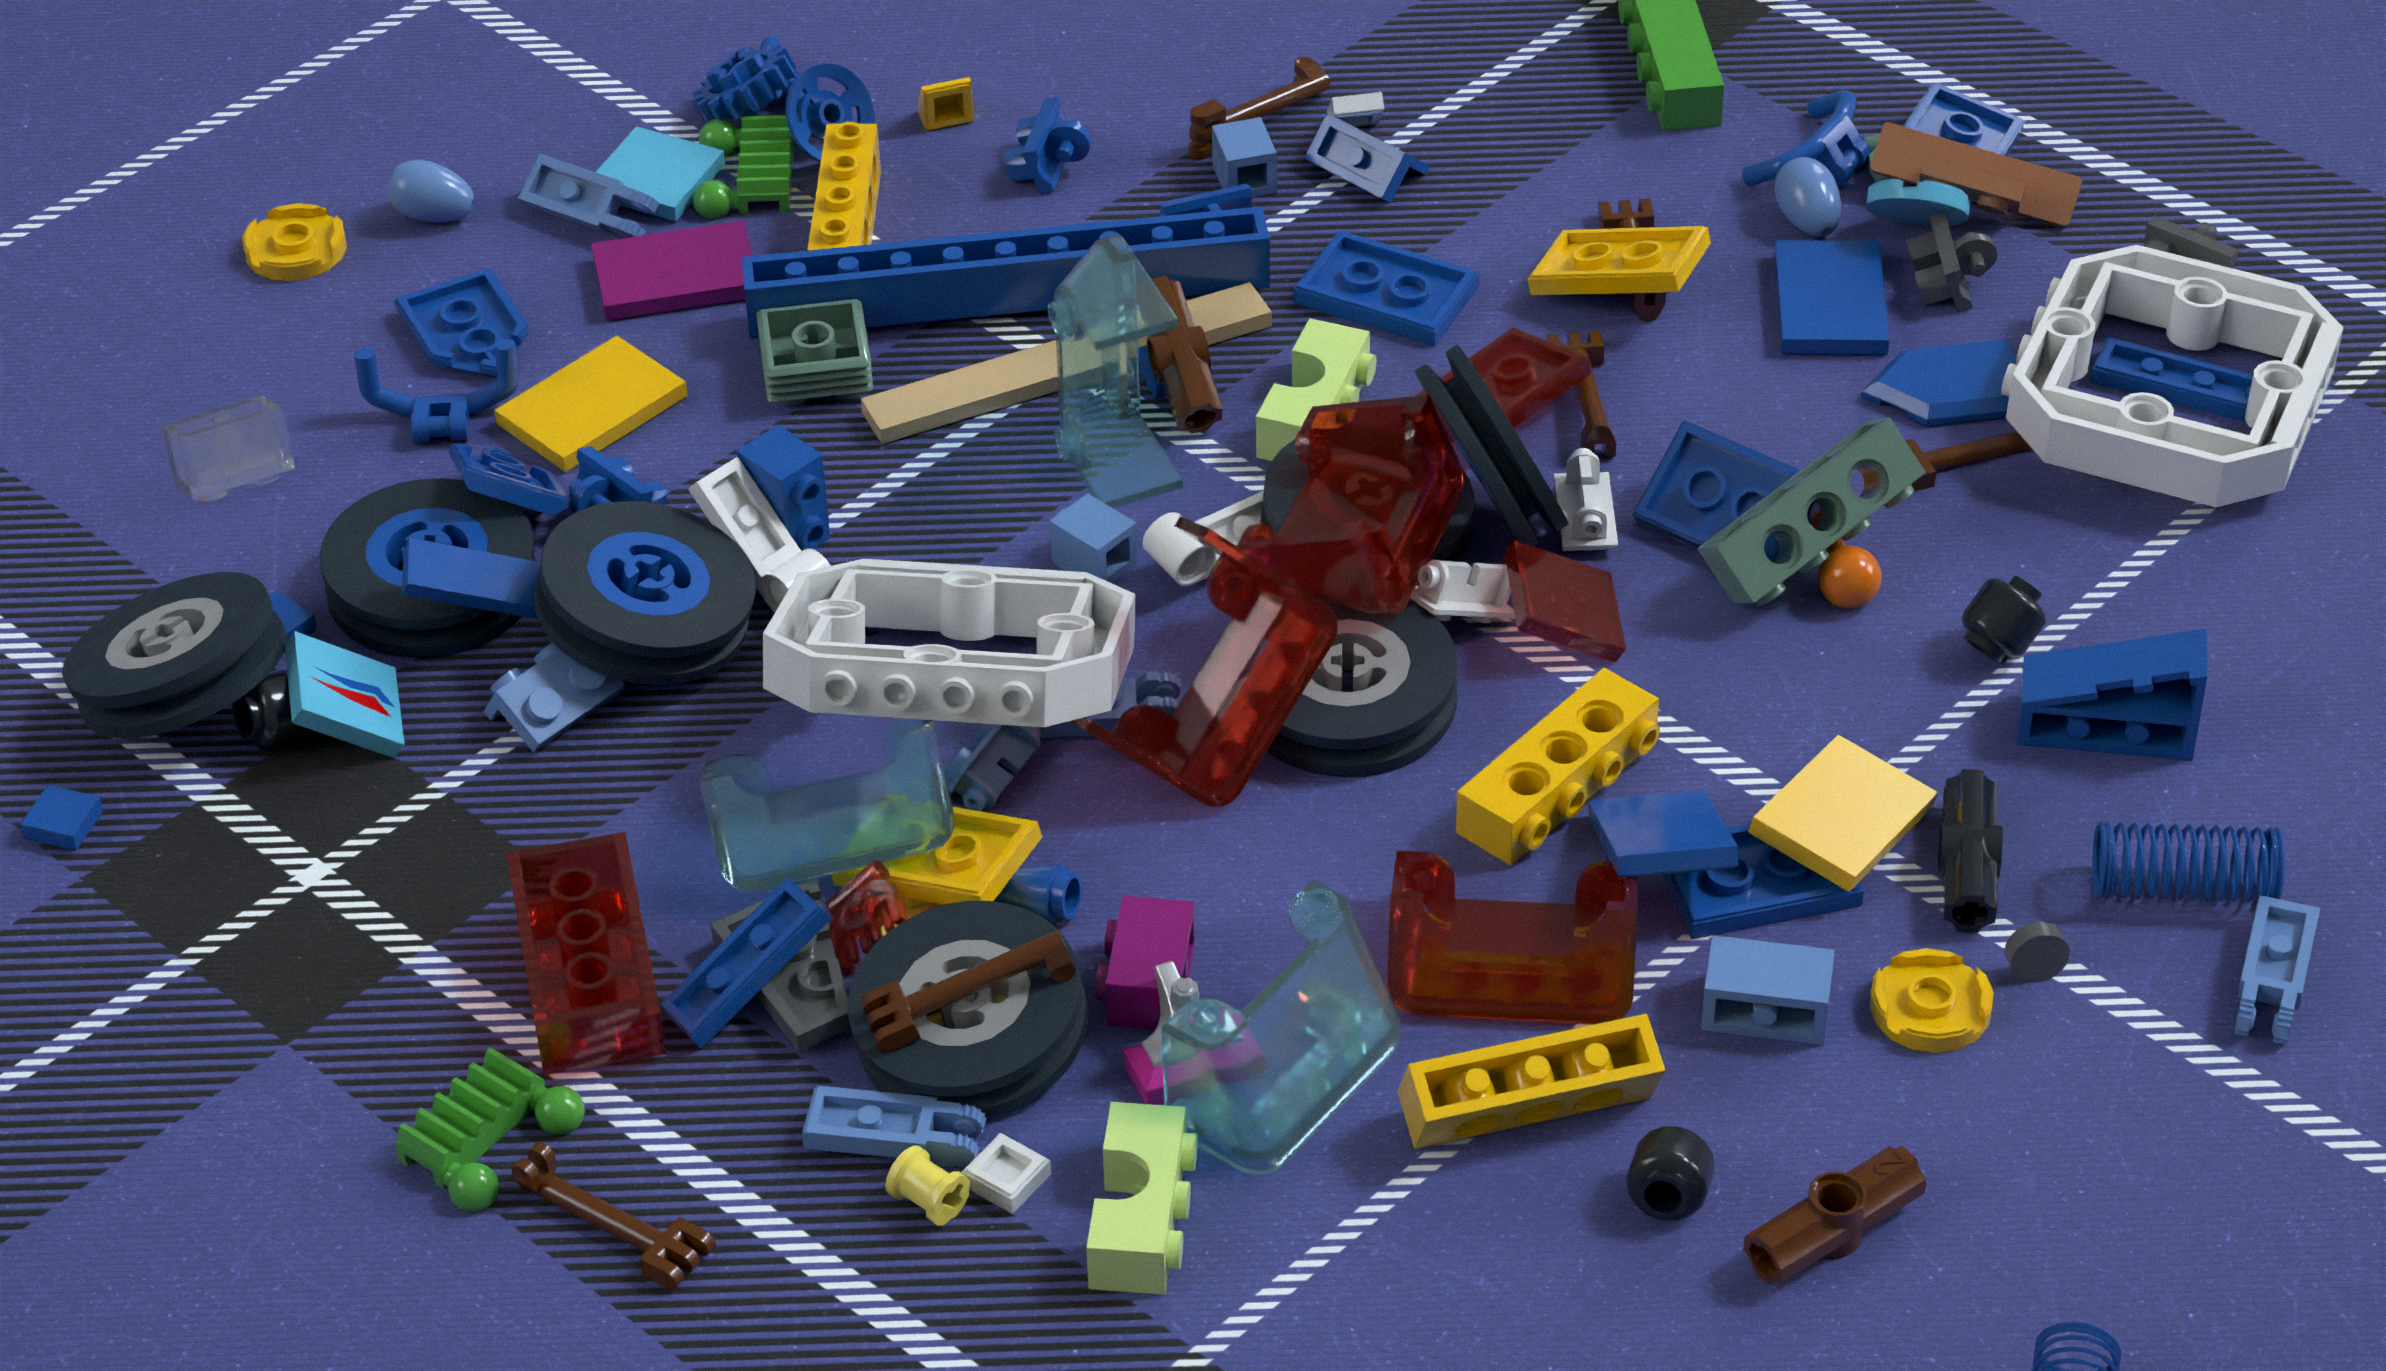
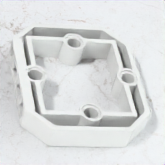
[2001,245,2343,507]
[763,559,1135,727]

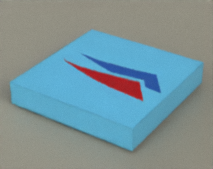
[285,631,405,758]

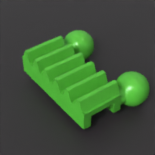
[693,115,795,219]
[395,1047,585,1213]

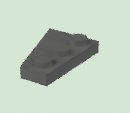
[711,876,851,1053]

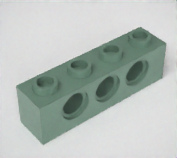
[1697,417,1926,606]

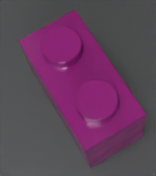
[1096,896,1196,1030]

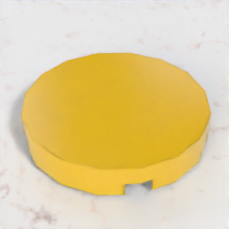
[242,203,347,281]
[1869,948,1994,1053]

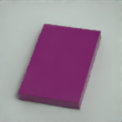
[591,220,752,321]

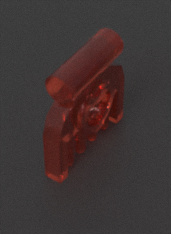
[826,860,909,977]

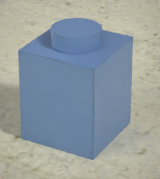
[1212,117,1277,198]
[1049,493,1138,583]

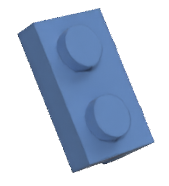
[484,642,625,753]

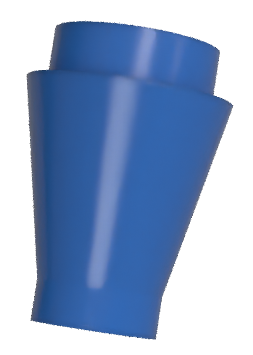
[993,864,1083,924]

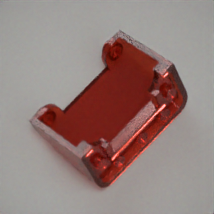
[1235,395,1463,616]
[1387,850,1638,1024]

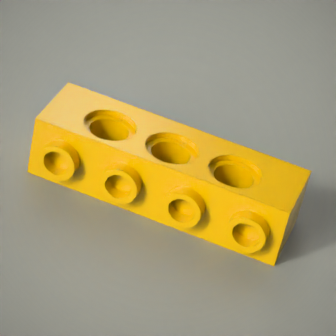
[807,122,881,251]
[1456,668,1660,866]
[1397,1013,1666,1149]

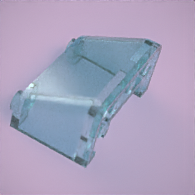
[699,718,954,892]
[1161,879,1400,1175]

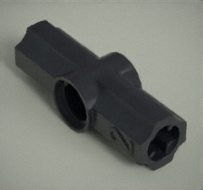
[1938,769,2003,933]

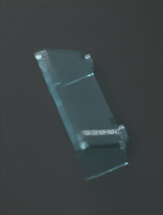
[1048,234,1183,508]

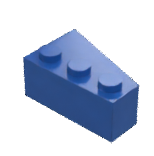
[2017,629,2207,761]

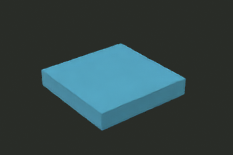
[596,126,725,222]

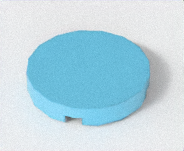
[1866,179,1970,226]

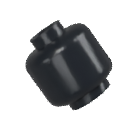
[1961,575,2047,663]
[233,670,316,750]
[1626,1126,1715,1221]

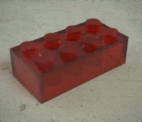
[506,832,666,1076]

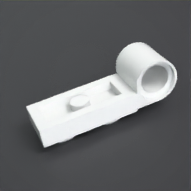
[688,457,830,613]
[1142,491,1268,586]

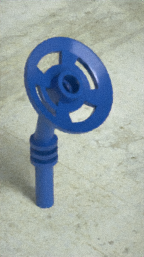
[761,36,875,162]

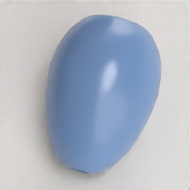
[1774,157,1841,237]
[388,160,474,223]

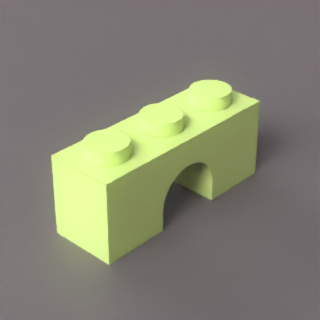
[1256,318,1377,461]
[1086,1102,1198,1295]

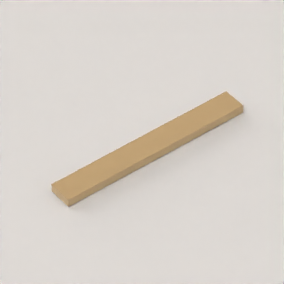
[861,282,1272,444]

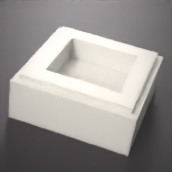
[1327,92,1384,127]
[962,1133,1051,1214]

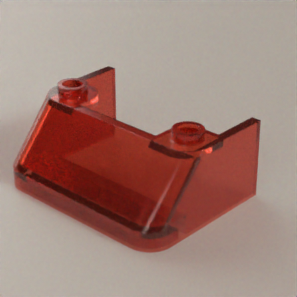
[1069,516,1338,807]

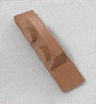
[1870,122,2082,228]

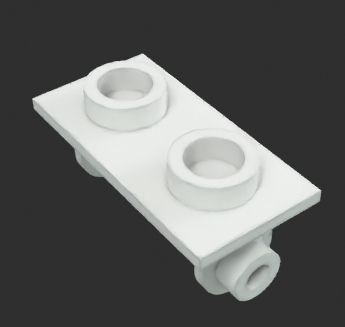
[1554,448,1618,551]
[1400,560,1520,623]

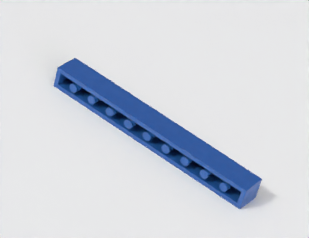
[741,206,1270,339]

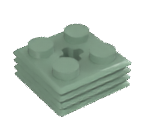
[756,299,873,405]

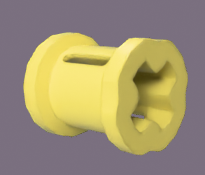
[885,1146,970,1226]

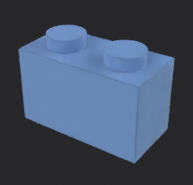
[1701,935,1835,1045]

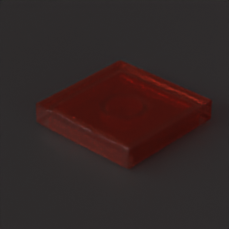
[1504,540,1626,662]

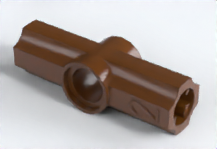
[1136,276,1223,433]
[1743,1145,1926,1284]

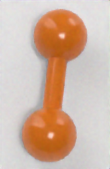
[1811,509,1882,609]

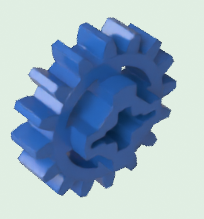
[692,43,797,122]

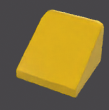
[917,77,974,131]

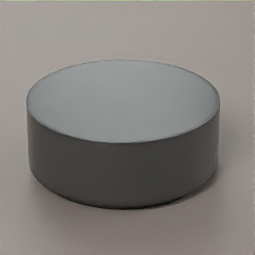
[2004,922,2070,983]

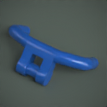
[1742,90,1871,187]
[354,339,520,443]

